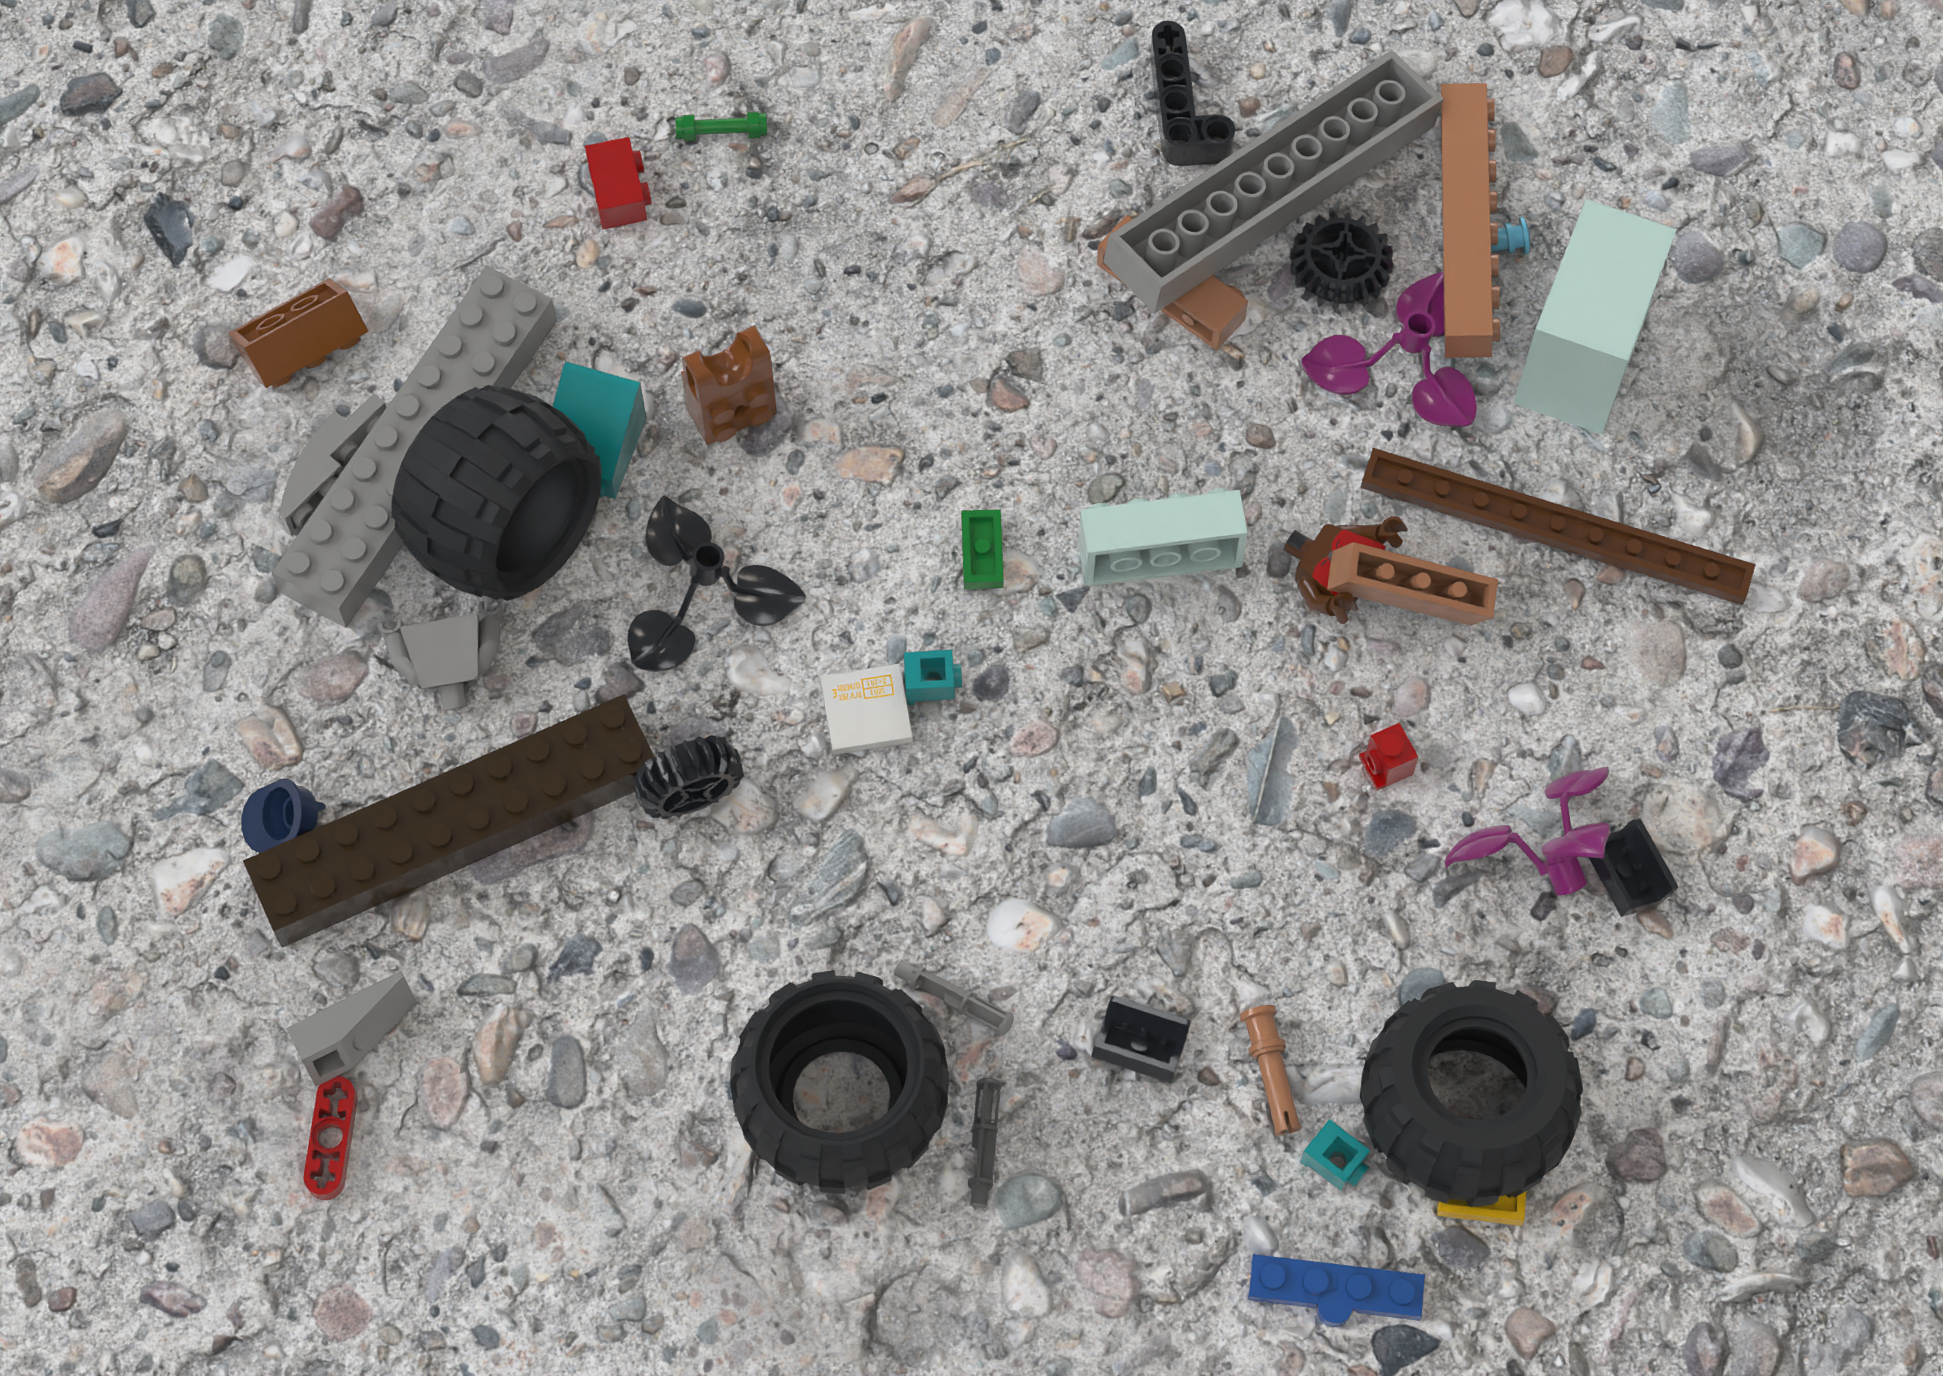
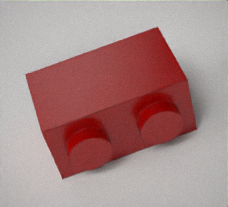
[585,137,652,230]

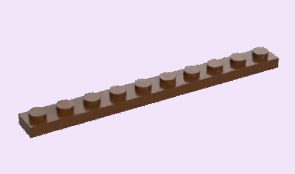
[1360,448,1756,605]

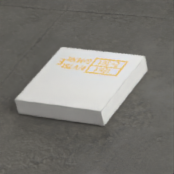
[820,664,913,755]

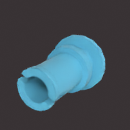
[1491,217,1531,255]

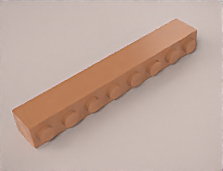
[1441,83,1500,358]

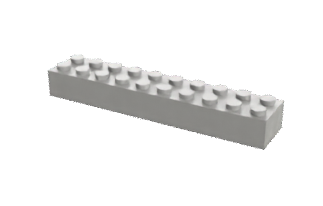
[1103,50,1443,314]
[271,265,557,628]

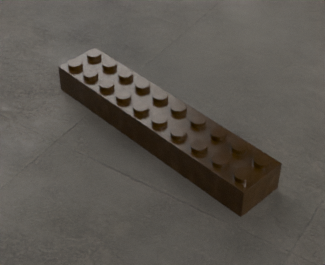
[243,694,654,948]

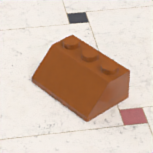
[228,278,369,388]

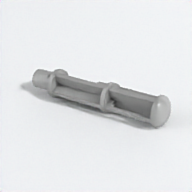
[894,960,1014,1036]

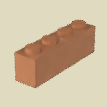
[1097,215,1248,351]
[1327,542,1498,626]

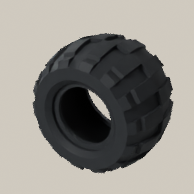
[391,385,602,601]
[730,970,949,1194]
[1360,980,1583,1207]

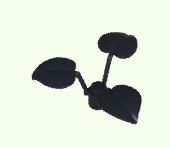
[627,495,806,672]

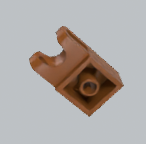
[681,325,777,445]

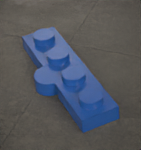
[1248,1254,1425,1327]

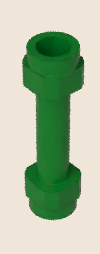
[675,111,767,141]

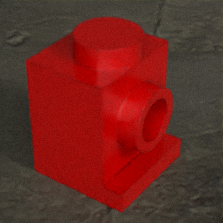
[1358,722,1418,791]

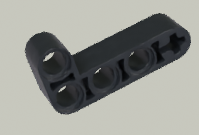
[1150,20,1235,166]

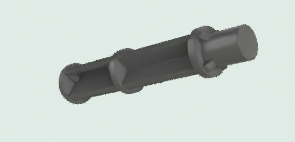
[968,1078,1002,1208]

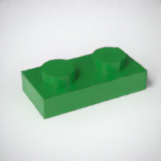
[961,509,1004,589]

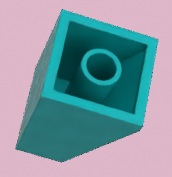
[553,361,647,499]

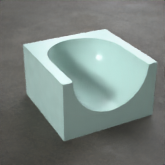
[1513,199,1677,434]

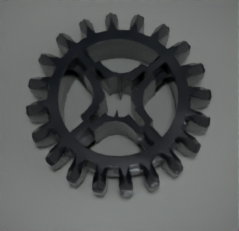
[1289,210,1394,311]
[633,735,744,819]

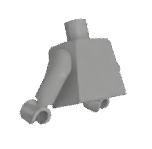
[378,601,504,710]

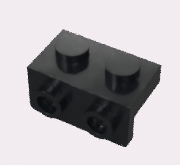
[1588,818,1678,917]
[1091,995,1191,1083]

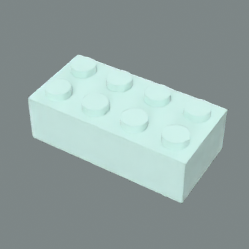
[1078,488,1248,587]

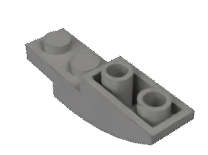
[279,393,387,536]

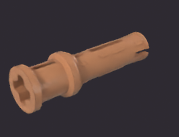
[1239,1005,1302,1136]

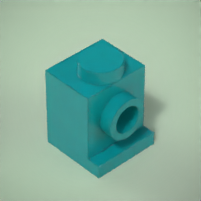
[904,649,962,705]
[1300,1119,1370,1192]

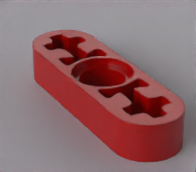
[303,1076,358,1200]

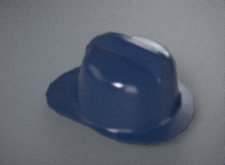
[241,778,326,853]

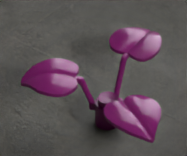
[1301,272,1477,427]
[1445,767,1611,895]

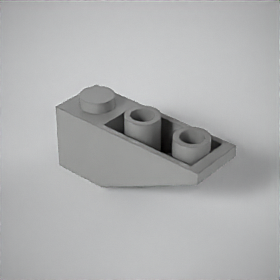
[286,971,417,1087]

